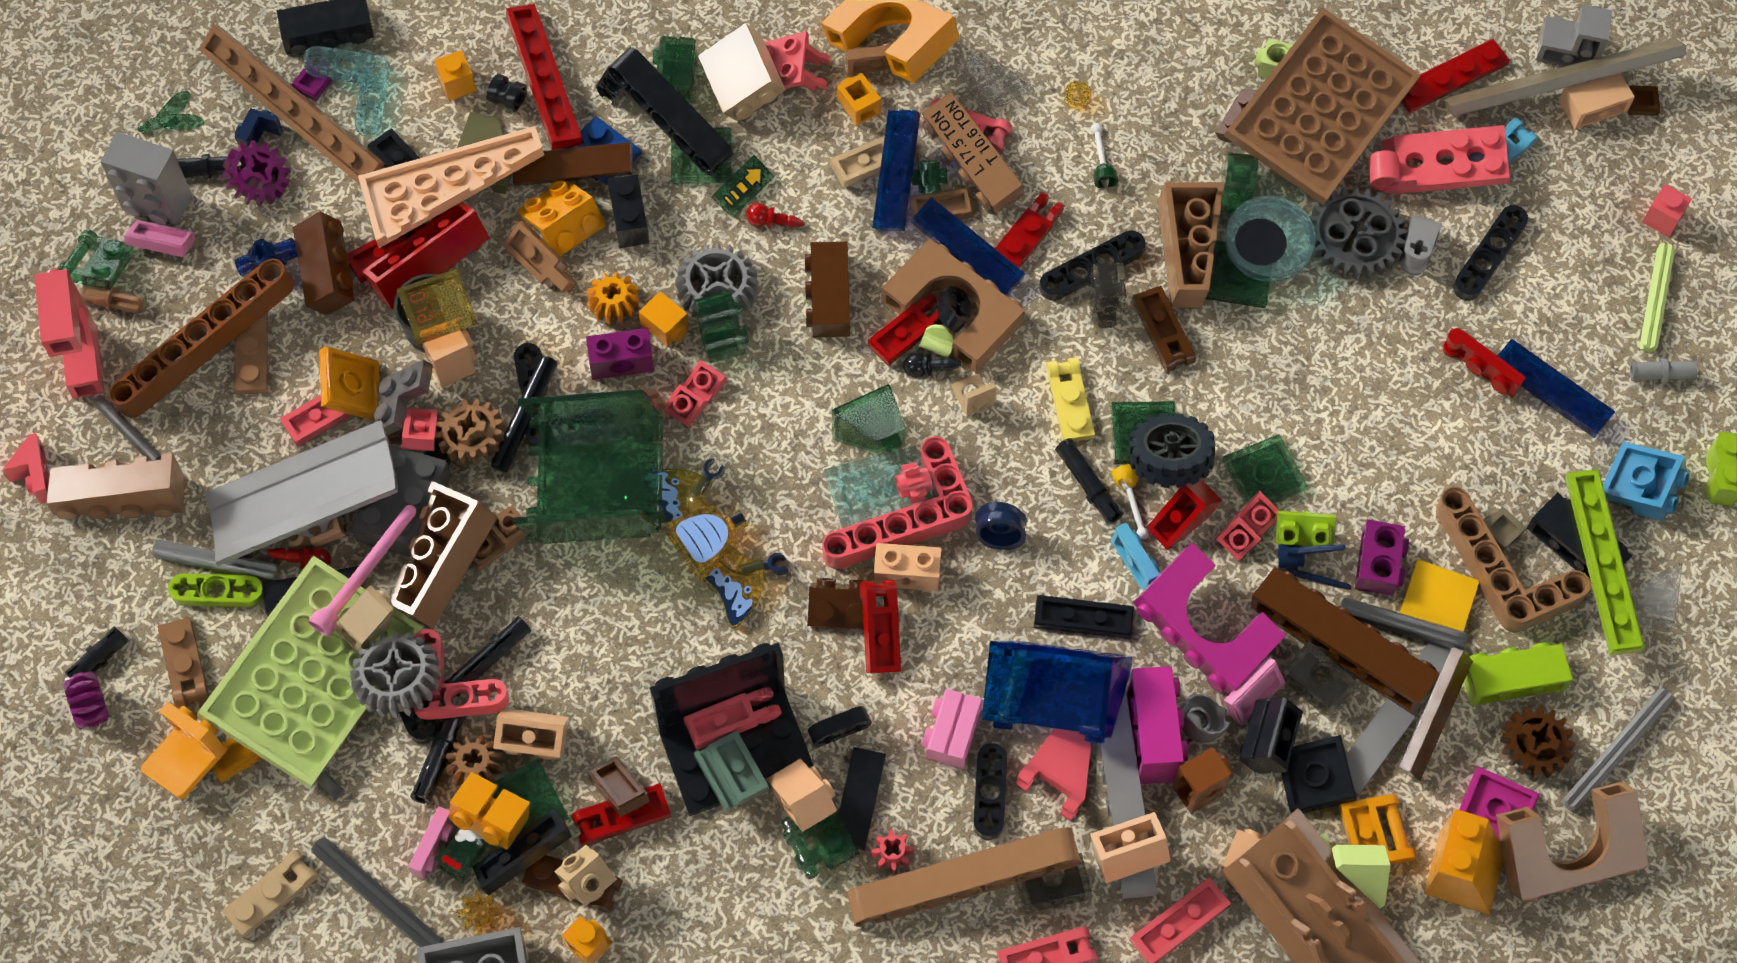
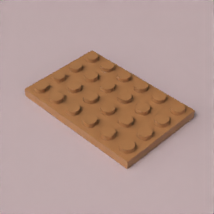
[1224,7,1420,205]

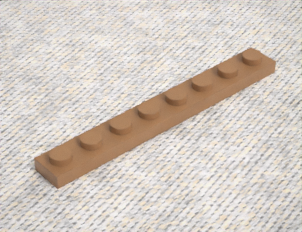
[198,25,385,186]

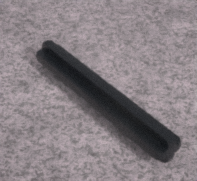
[491,356,558,472]

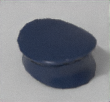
[975,501,1028,550]

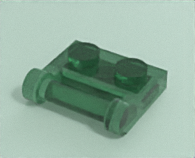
[57,229,134,290]

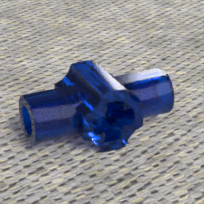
[235,238,297,277]

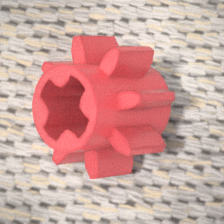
[895,462,933,504]
[871,829,914,875]

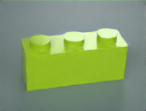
[1464,642,1573,706]

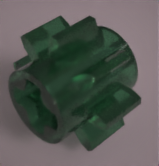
[911,160,948,193]

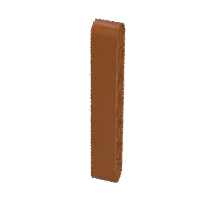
[109,259,295,418]

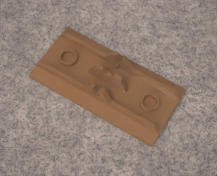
[1221,808,1421,963]

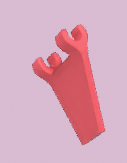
[1015,714,1093,822]

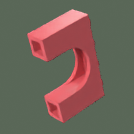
[34,269,105,399]

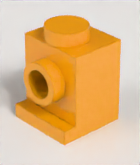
[837,73,881,126]
[562,915,613,963]

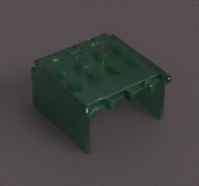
[513,389,664,544]

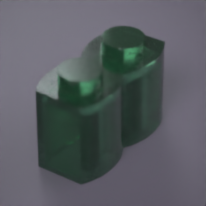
[693,290,749,363]

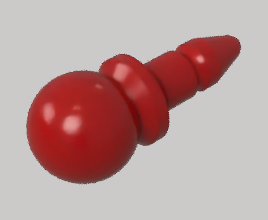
[746,202,805,228]
[267,546,331,569]

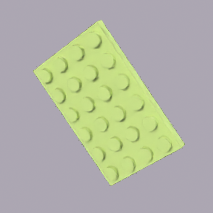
[197,556,423,789]

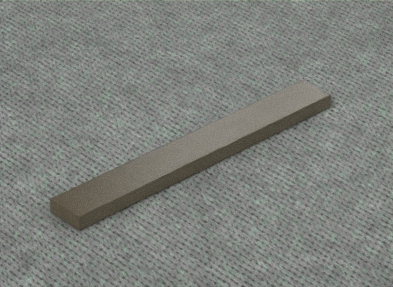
[1443,38,1687,117]

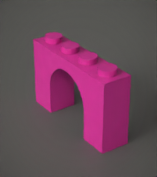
[1132,542,1286,695]

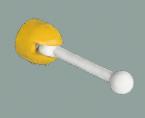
[1111,464,1149,540]

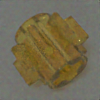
[456,890,501,935]

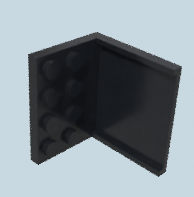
[649,642,814,817]

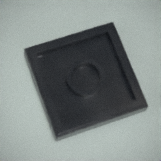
[1281,735,1357,814]

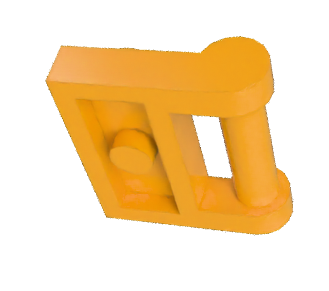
[1339,794,1416,865]

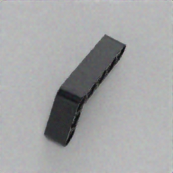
[596,47,734,176]

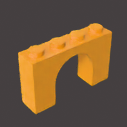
[821,0,960,83]

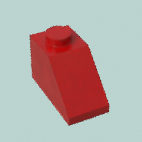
[1146,479,1223,550]

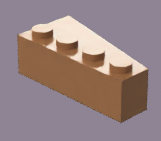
[391,481,498,629]

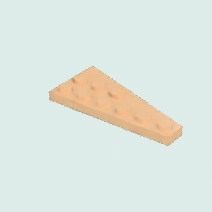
[358,126,544,248]

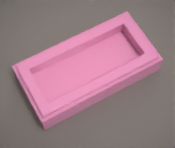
[124,220,195,257]
[1224,657,1286,726]

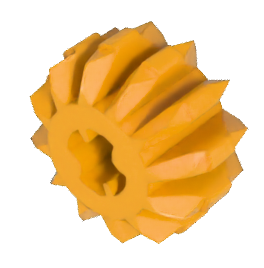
[586,271,639,325]

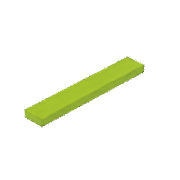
[1565,469,1645,656]

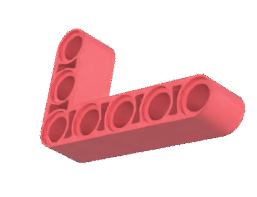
[822,436,973,569]

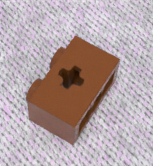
[1172,747,1232,814]

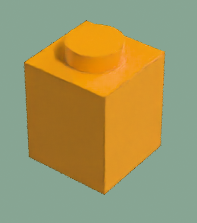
[434,50,476,101]
[639,291,689,347]

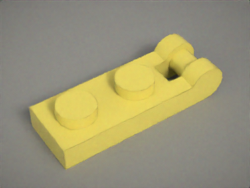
[1046,357,1095,443]

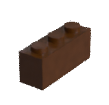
[293,211,355,315]
[805,241,850,337]

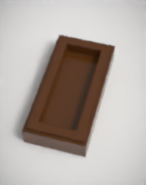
[588,756,650,817]

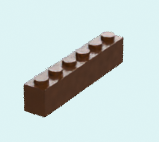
[1251,567,1440,716]

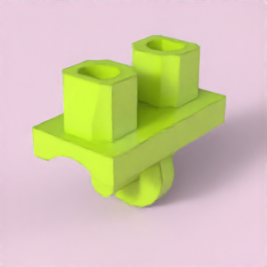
[1276,511,1336,546]

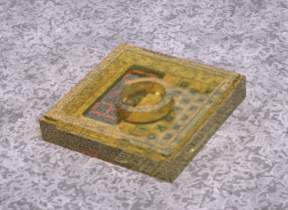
[397,268,478,345]

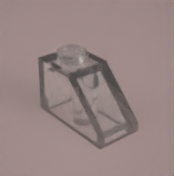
[1631,563,1683,633]

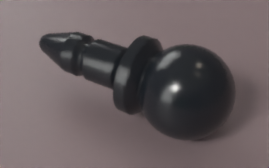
[903,353,961,377]

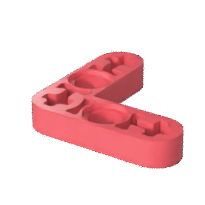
[411,629,510,720]

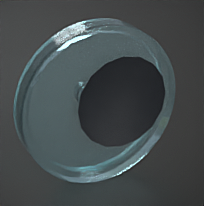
[1225,196,1316,282]

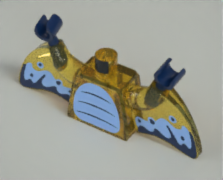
[635,459,789,629]

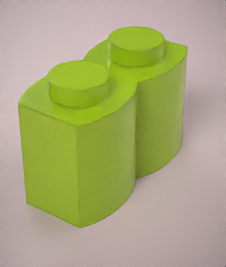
[1706,432,1737,506]

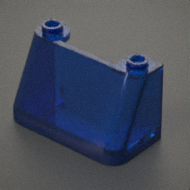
[982,640,1133,743]

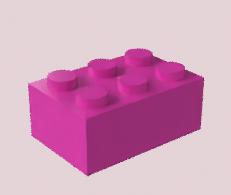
[1126,666,1188,784]

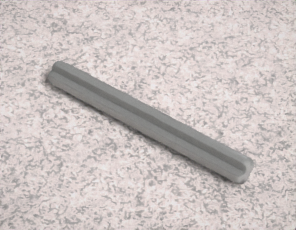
[1562,688,1674,813]

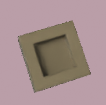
[1485,507,1526,552]

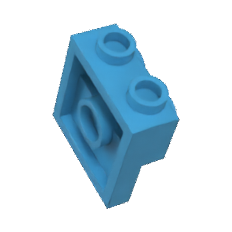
[1603,441,1690,521]

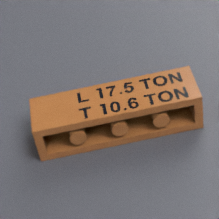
[922,92,1025,213]

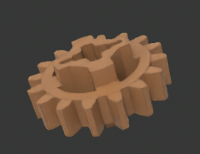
[435,398,506,465]

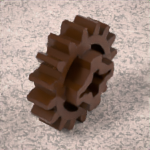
[1500,706,1575,779]

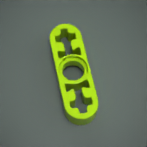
[168,573,264,607]

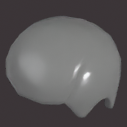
[1179,693,1230,743]

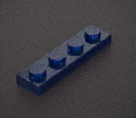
[872,110,921,231]
[911,197,1025,296]
[1497,339,1615,438]

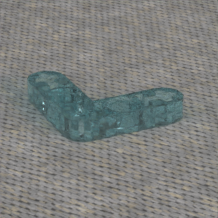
[303,46,391,136]

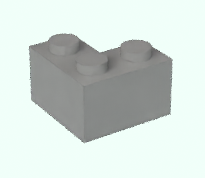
[1536,5,1613,66]

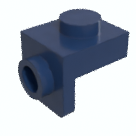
[235,108,283,148]

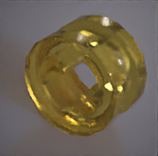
[1064,81,1091,110]

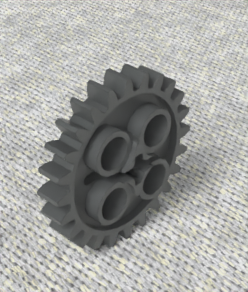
[1306,187,1407,280]

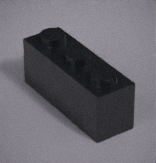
[276,0,374,55]
[1527,492,1633,581]

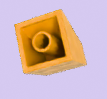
[1424,809,1504,915]

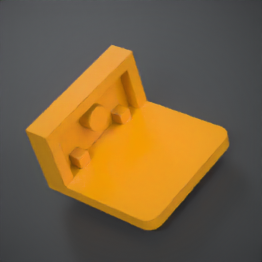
[518,180,606,256]
[141,702,227,799]

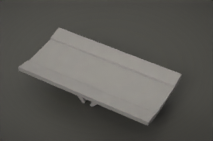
[205,420,398,566]

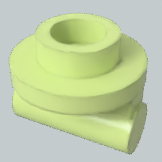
[919,325,954,358]

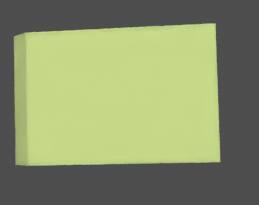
[1332,845,1391,909]

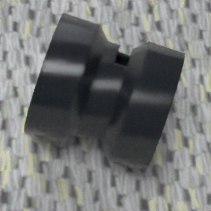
[486,73,527,112]

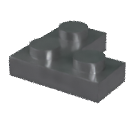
[374,359,433,436]

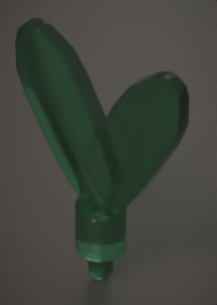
[137,91,204,133]

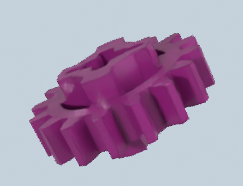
[222,140,291,207]

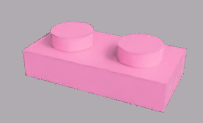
[408,806,456,880]

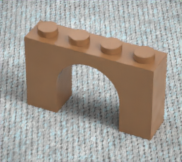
[881,239,1025,373]
[1496,781,1649,902]

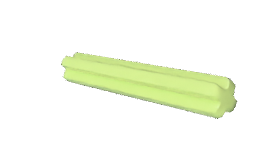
[1639,243,1675,353]

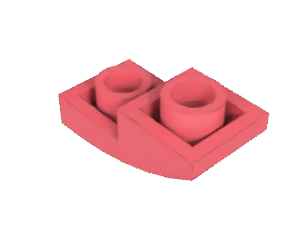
[664,360,728,427]
[1216,490,1280,561]

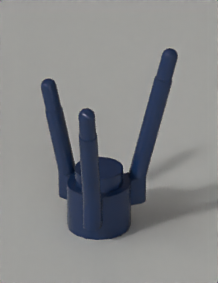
[1278,544,1351,590]

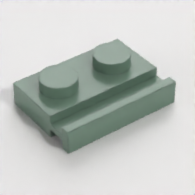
[694,730,769,813]

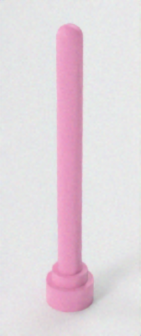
[308,505,416,637]

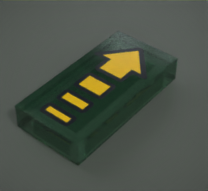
[711,155,775,218]

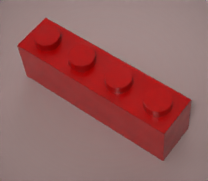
[362,201,490,310]

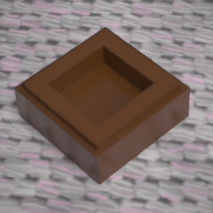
[1628,85,1660,116]

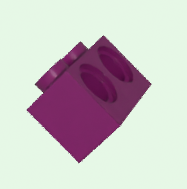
[1354,519,1409,596]

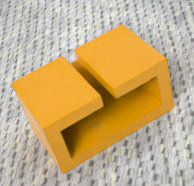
[449,772,530,850]

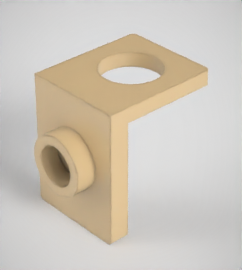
[951,374,997,416]

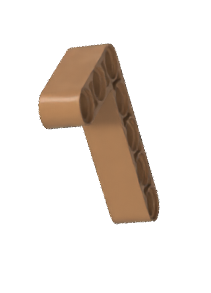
[1436,486,1591,633]

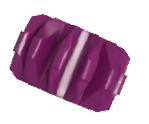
[63,671,109,729]

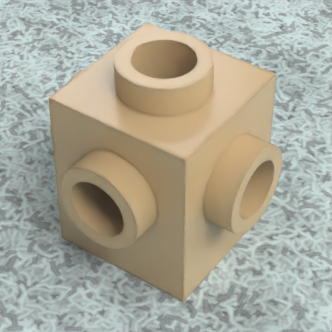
[554,845,617,906]

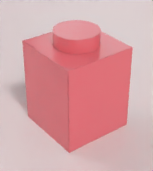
[1642,184,1692,237]

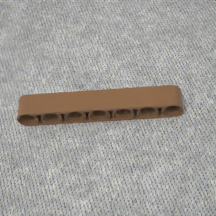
[847,827,1081,927]

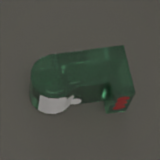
[434,829,490,884]

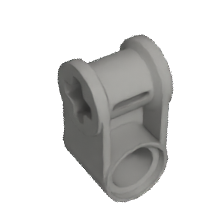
[1400,215,1442,275]

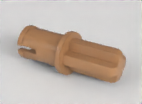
[81,283,144,313]

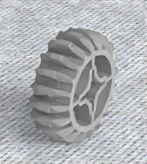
[675,243,759,325]
[350,631,441,719]

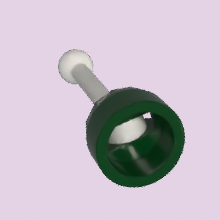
[1091,123,1119,188]

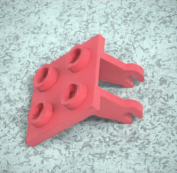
[765,31,830,91]

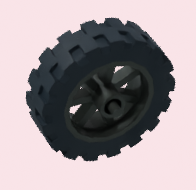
[1129,413,1216,488]

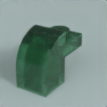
[1220,151,1258,221]

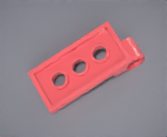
[1368,125,1510,194]

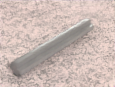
[152,539,279,582]

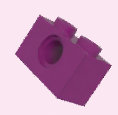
[586,328,654,380]

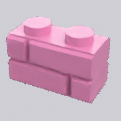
[922,689,984,769]

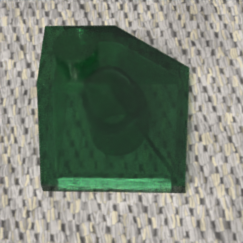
[832,384,906,453]

